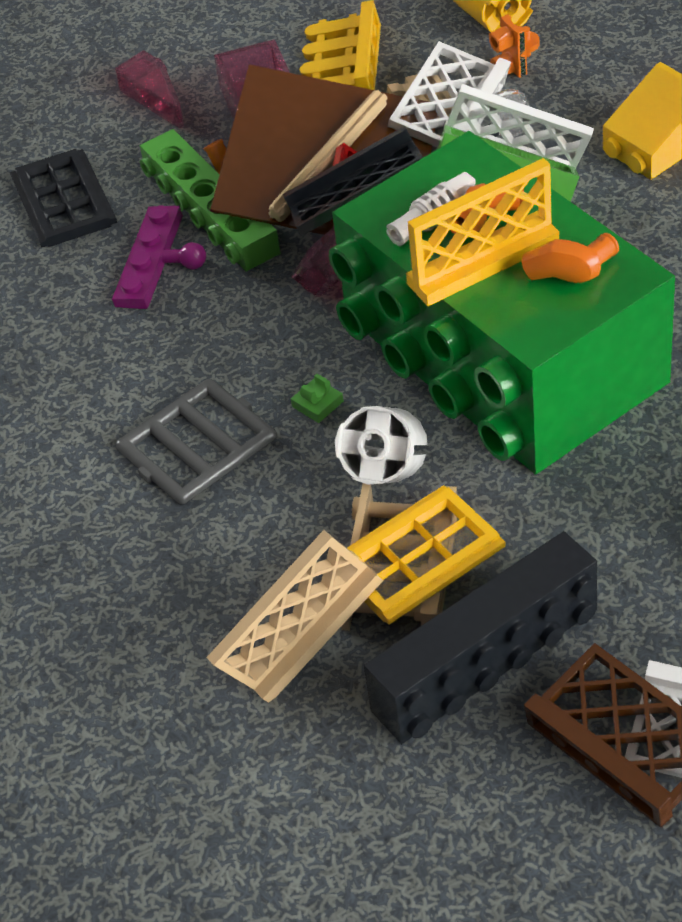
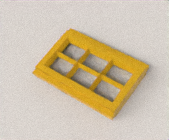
[347,485,506,625]

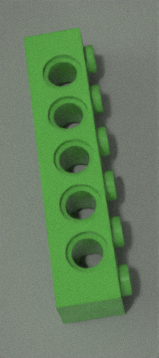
[139,129,281,272]

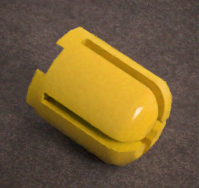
[453,0,533,32]

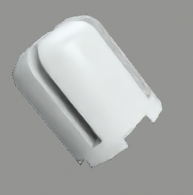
[335,406,427,485]

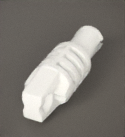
[386,172,476,246]

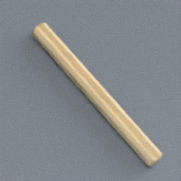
[269,90,387,222]

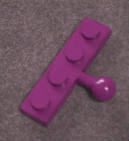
[112,205,206,309]

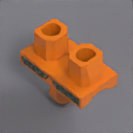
[489,14,540,78]

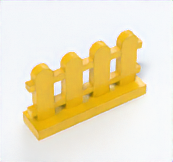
[299,0,381,90]

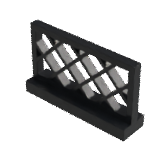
[283,126,423,236]

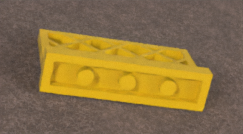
[406,158,559,306]

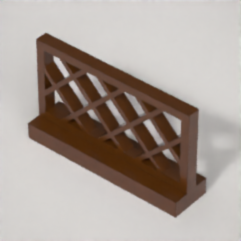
[524,643,682,828]

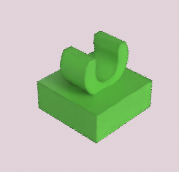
[291,374,344,423]

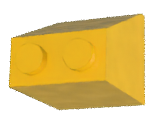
[603,62,682,180]

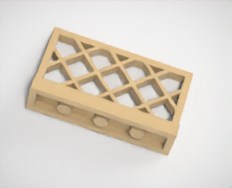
[206,530,383,703]

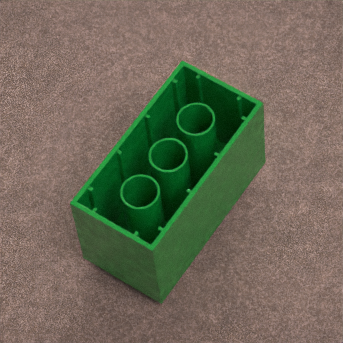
[329,131,675,475]

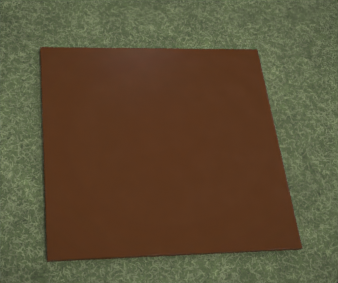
[210,64,438,237]

